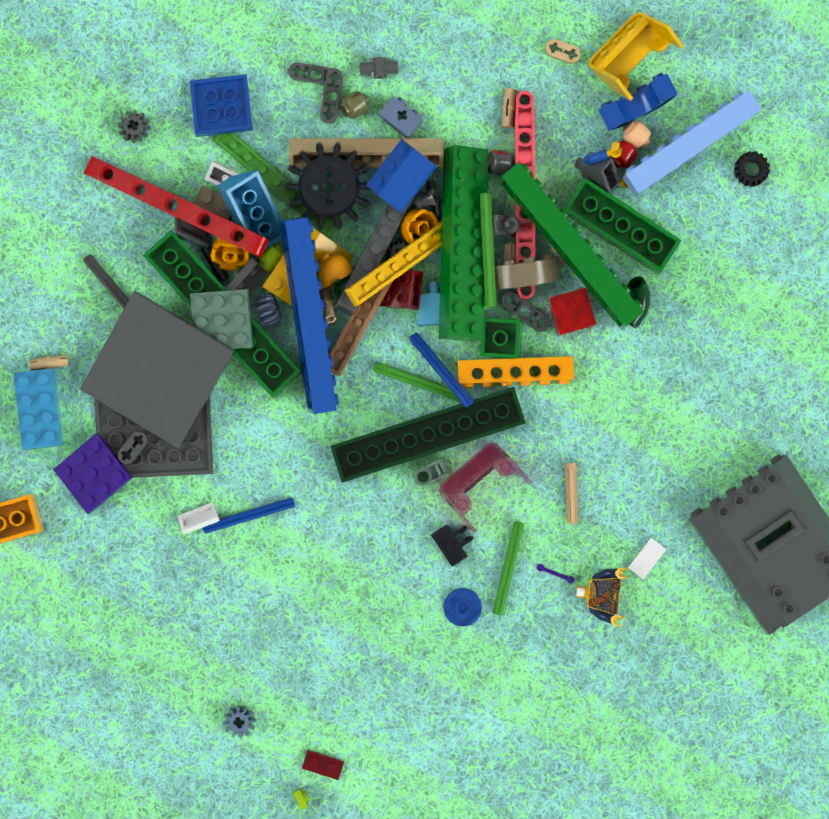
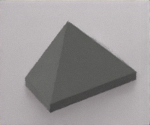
[175,218,210,248]

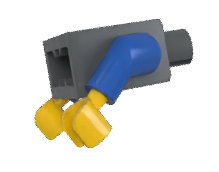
[575,142,629,194]

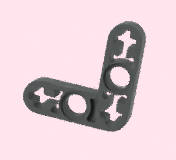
[288,63,343,124]

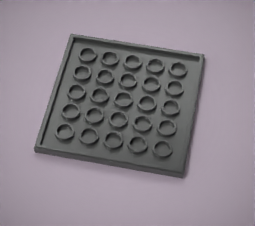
[80,291,235,449]
[95,396,213,478]

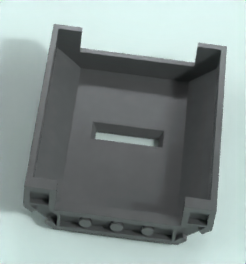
[689,454,829,635]

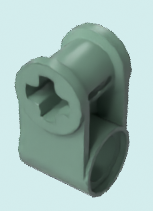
[414,457,452,486]

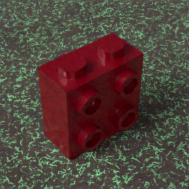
[380,270,424,310]

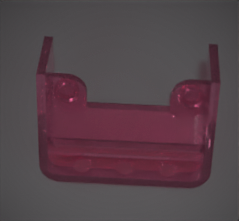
[439,443,532,533]

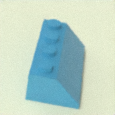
[216,170,282,250]

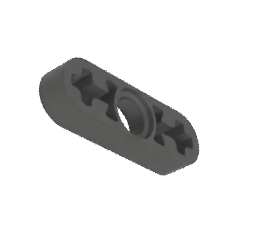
[501,292,550,332]

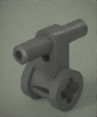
[414,181,442,219]

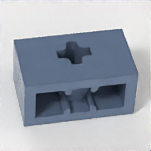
[379,96,423,138]

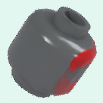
[488,150,514,175]

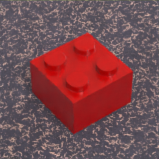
[548,288,596,336]

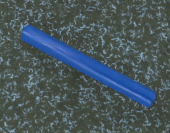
[410,333,473,408]
[203,498,295,533]

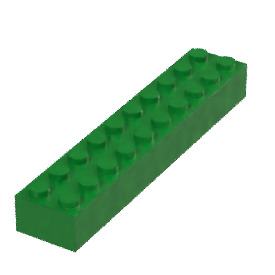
[439,145,488,342]
[499,162,643,330]
[143,229,302,398]

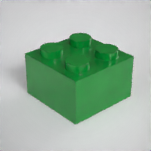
[480,317,523,358]

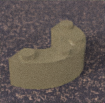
[495,253,561,289]

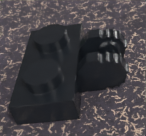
[431,524,474,567]

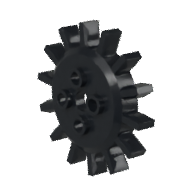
[284,142,370,230]

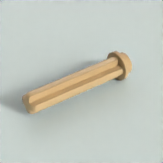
[563,463,579,524]

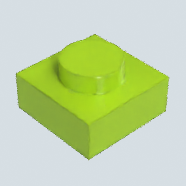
[293,787,310,810]

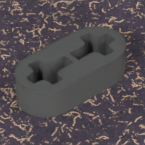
[118,432,148,464]

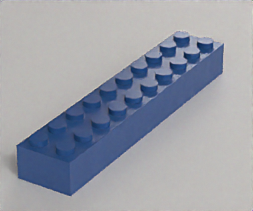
[279,217,339,414]

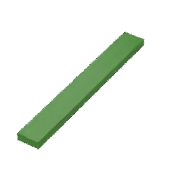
[213,133,337,238]

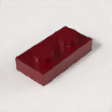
[302,750,344,780]

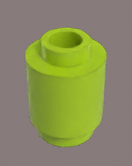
[258,244,283,272]

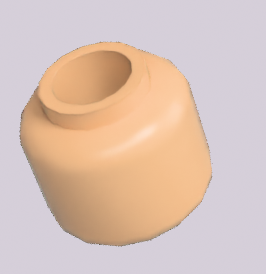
[622,121,651,149]

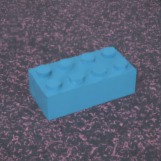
[13,369,64,450]

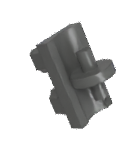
[492,215,520,236]

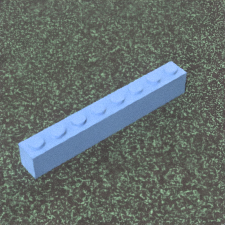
[622,91,762,197]

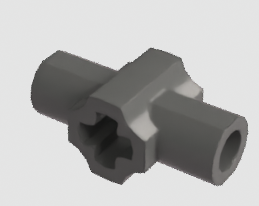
[359,57,398,79]

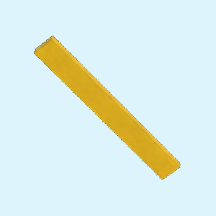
[344,221,442,307]

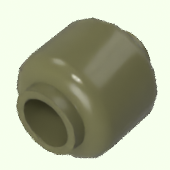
[340,91,369,119]

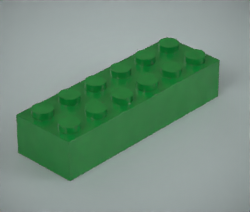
[564,178,682,275]

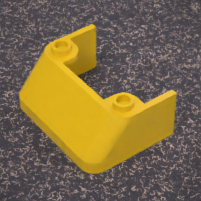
[588,12,683,101]

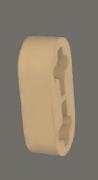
[545,39,581,64]

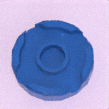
[444,588,482,627]

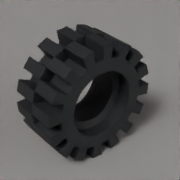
[734,151,770,187]

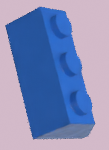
[366,139,437,213]

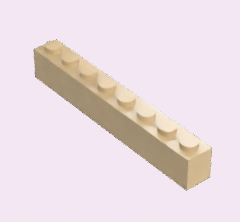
[289,138,443,168]

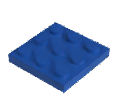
[190,74,253,137]

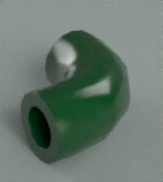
[627,276,650,329]

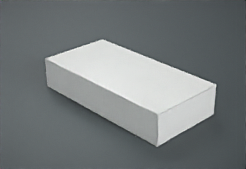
[177,502,220,534]
[628,538,667,580]

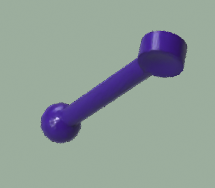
[537,564,575,584]

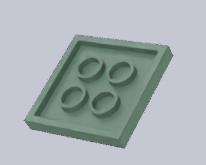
[190,289,253,349]

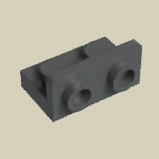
[227,258,267,294]

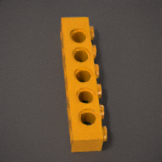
[457,356,574,388]

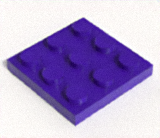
[53,433,133,514]

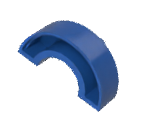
[598,73,678,131]

